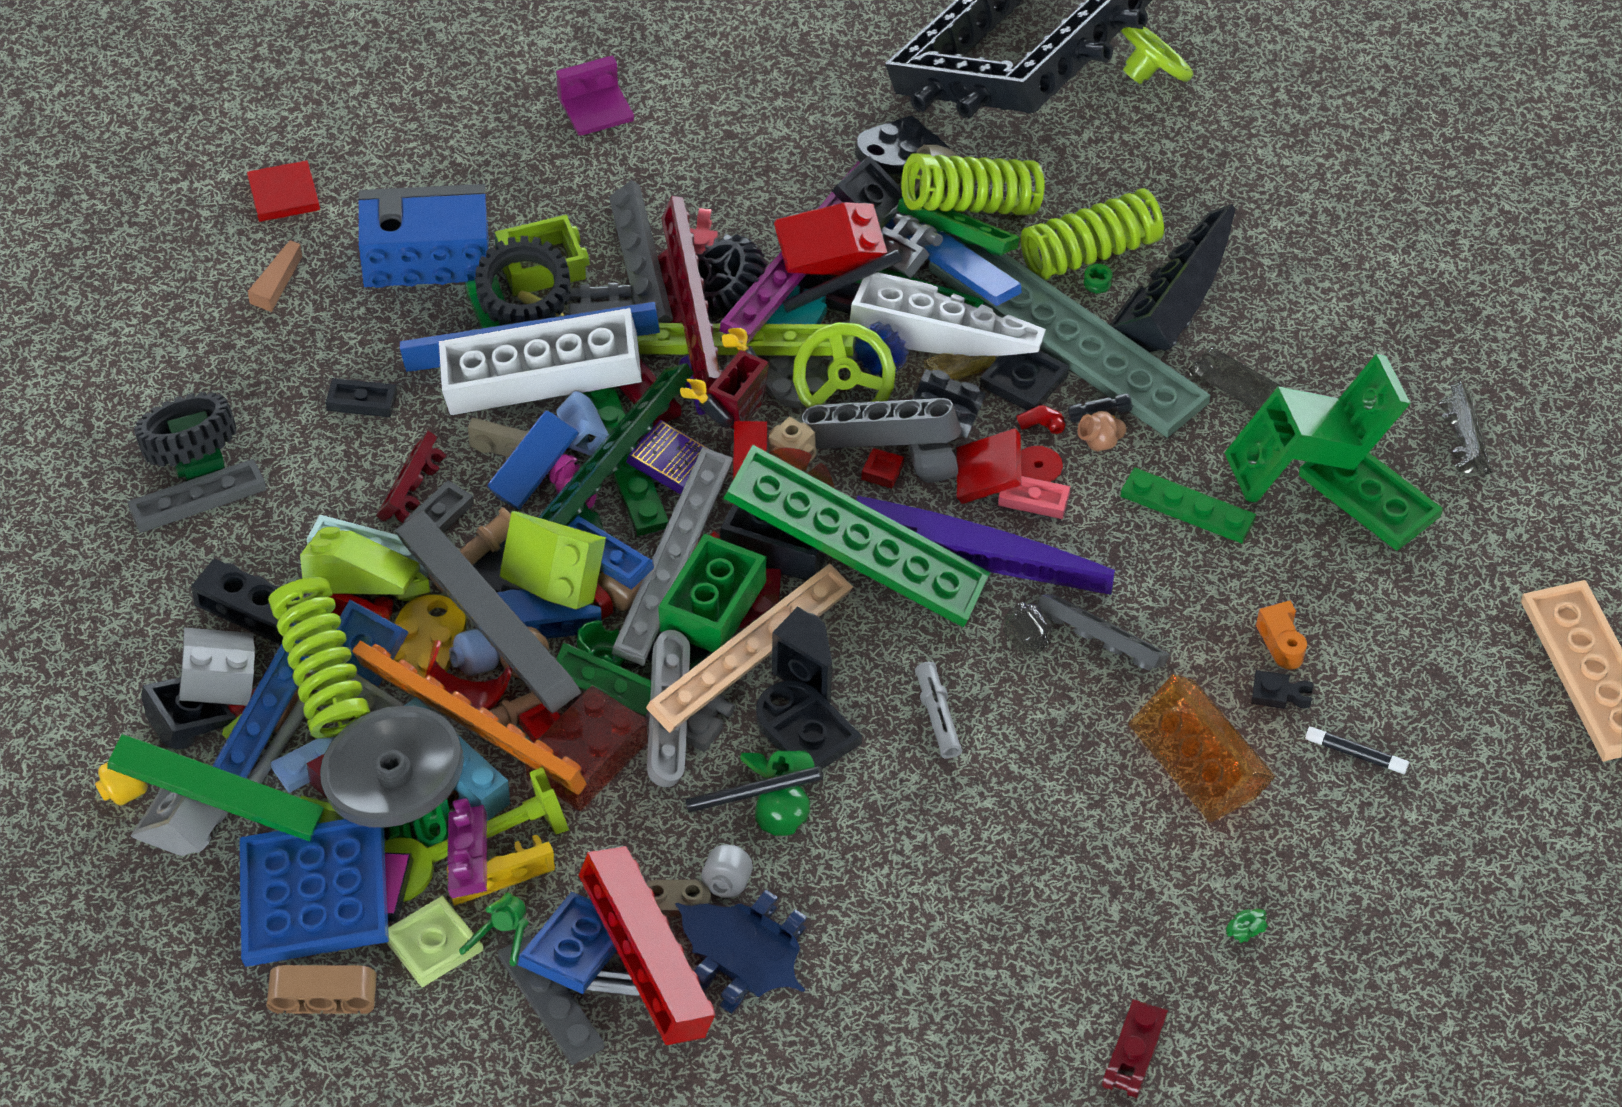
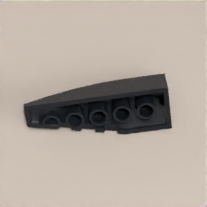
[1109,204,1236,353]

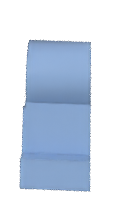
[556,391,609,455]

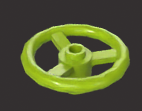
[1121,27,1193,84]
[793,322,896,409]

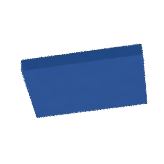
[518,891,617,994]

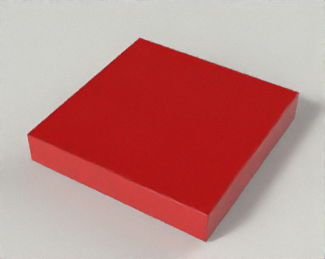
[247,160,320,222]
[957,428,1022,504]

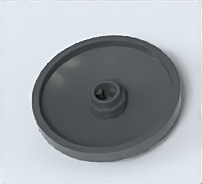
[320,706,464,827]

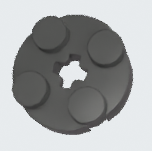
[765,355,828,408]

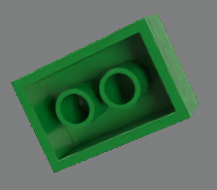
[658,534,766,652]

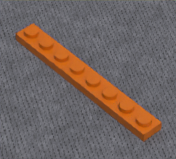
[352,640,587,795]

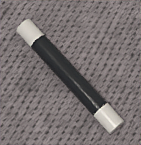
[1305,726,1409,775]

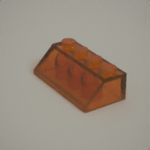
[1128,674,1276,822]

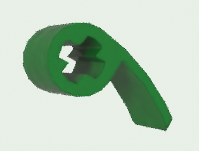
[740,751,814,779]

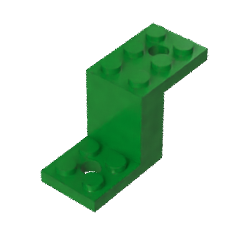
[1224,353,1411,502]

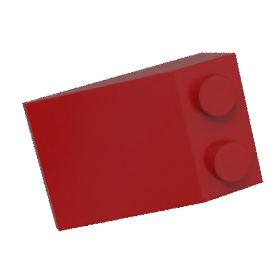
[774,202,887,275]

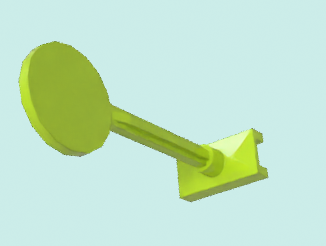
[384,767,569,902]

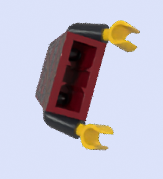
[680,328,769,429]

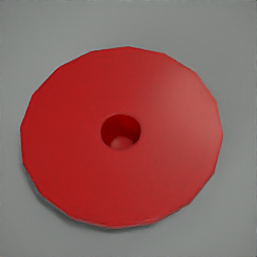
[1021,446,1063,482]

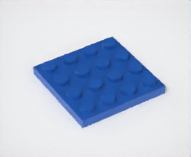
[239,819,389,967]

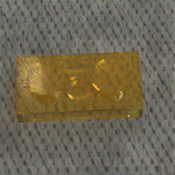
[924,353,996,380]

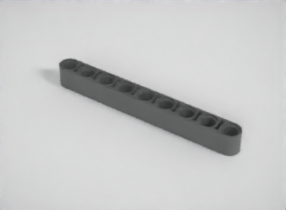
[395,510,581,714]

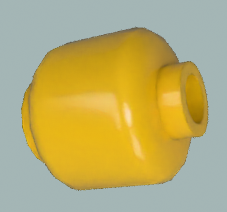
[95,762,148,806]

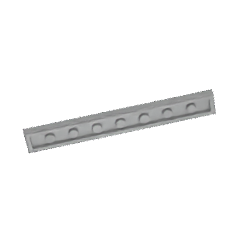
[612,447,733,666]

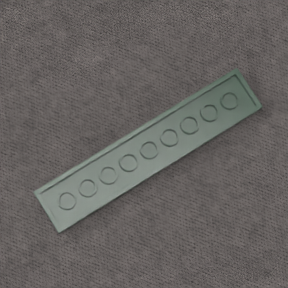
[929,240,1210,438]

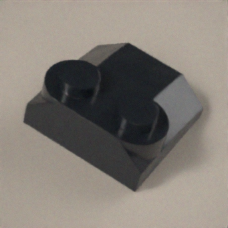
[141,677,236,749]

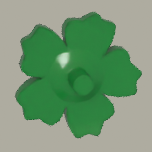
[1225,908,1268,943]

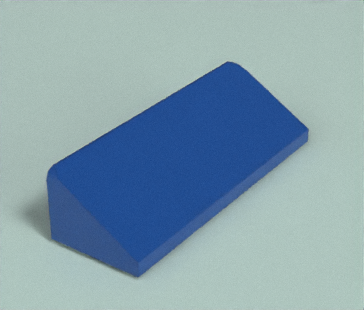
[488,410,579,510]

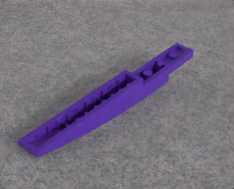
[856,496,1115,595]

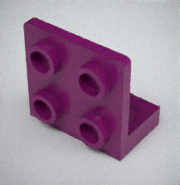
[556,55,634,136]

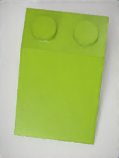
[499,511,606,609]
[300,527,420,595]

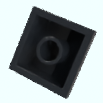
[772,606,832,703]

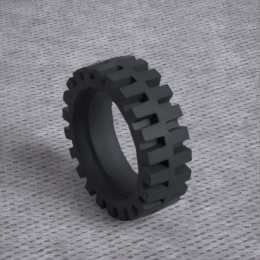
[475,236,571,326]
[134,392,237,467]

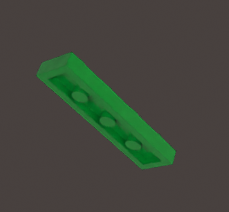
[897,194,1020,256]
[1120,467,1256,544]

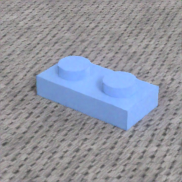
[271,737,335,793]

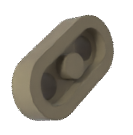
[646,880,711,917]

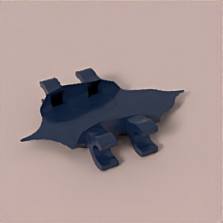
[675,890,807,1014]

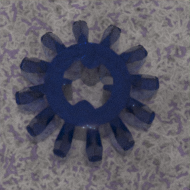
[854,321,909,377]

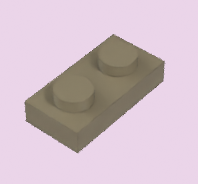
[468,417,528,458]

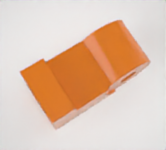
[1256,600,1307,670]

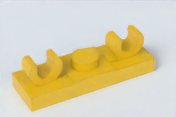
[447,835,555,906]

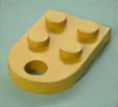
[394,594,466,678]

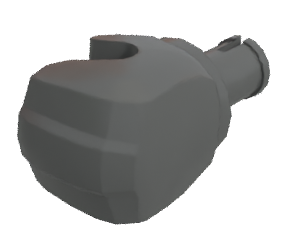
[909,442,958,483]

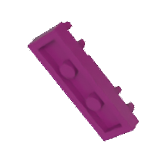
[448,798,487,898]

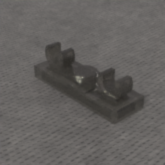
[1439,381,1493,476]

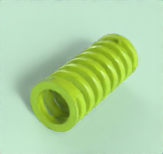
[901,153,1045,216]
[1020,188,1164,281]
[268,577,371,738]

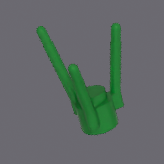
[459,892,529,966]

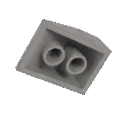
[179,627,255,706]

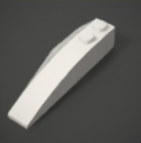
[850,272,1046,356]

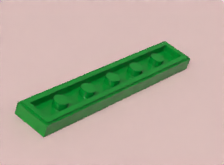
[107,734,324,842]

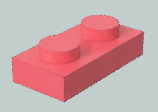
[998,476,1071,519]

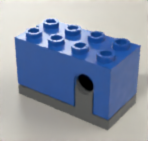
[359,184,489,288]

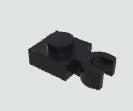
[1251,670,1314,709]

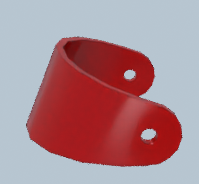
[425,640,512,710]

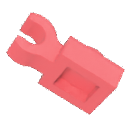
[690,208,718,255]

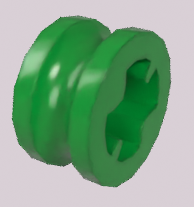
[1084,264,1112,294]

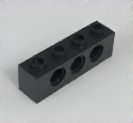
[191,558,300,645]

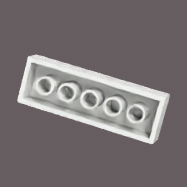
[439,308,642,415]

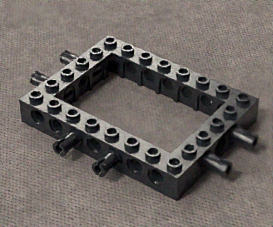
[885,0,1153,119]

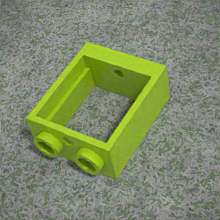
[494,215,590,296]

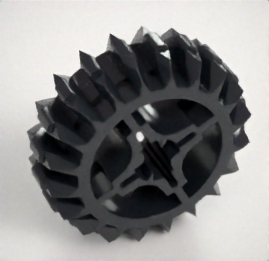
[697,234,768,318]

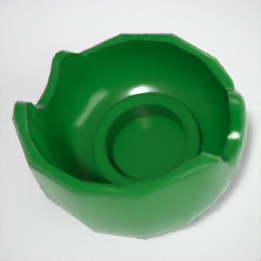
[576,620,626,667]
[755,786,810,836]

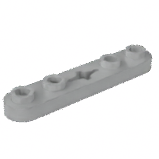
[647,630,690,787]

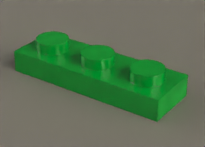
[556,643,651,717]

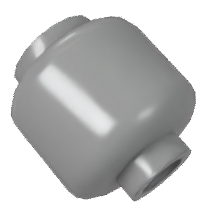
[701,845,753,898]

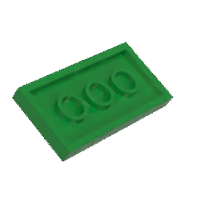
[1298,453,1443,551]

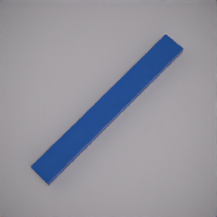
[400,302,660,372]

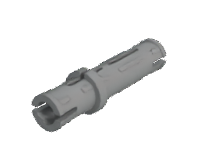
[915,662,962,759]

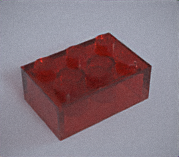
[525,685,647,811]

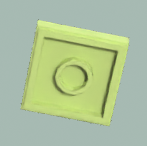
[386,895,483,987]

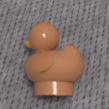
[1078,411,1126,451]

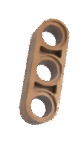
[266,965,377,1014]

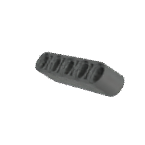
[802,398,961,449]

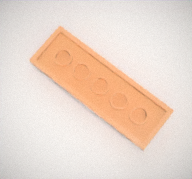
[1521,580,1622,762]

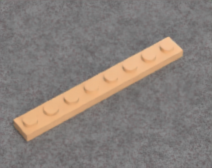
[646,563,853,733]

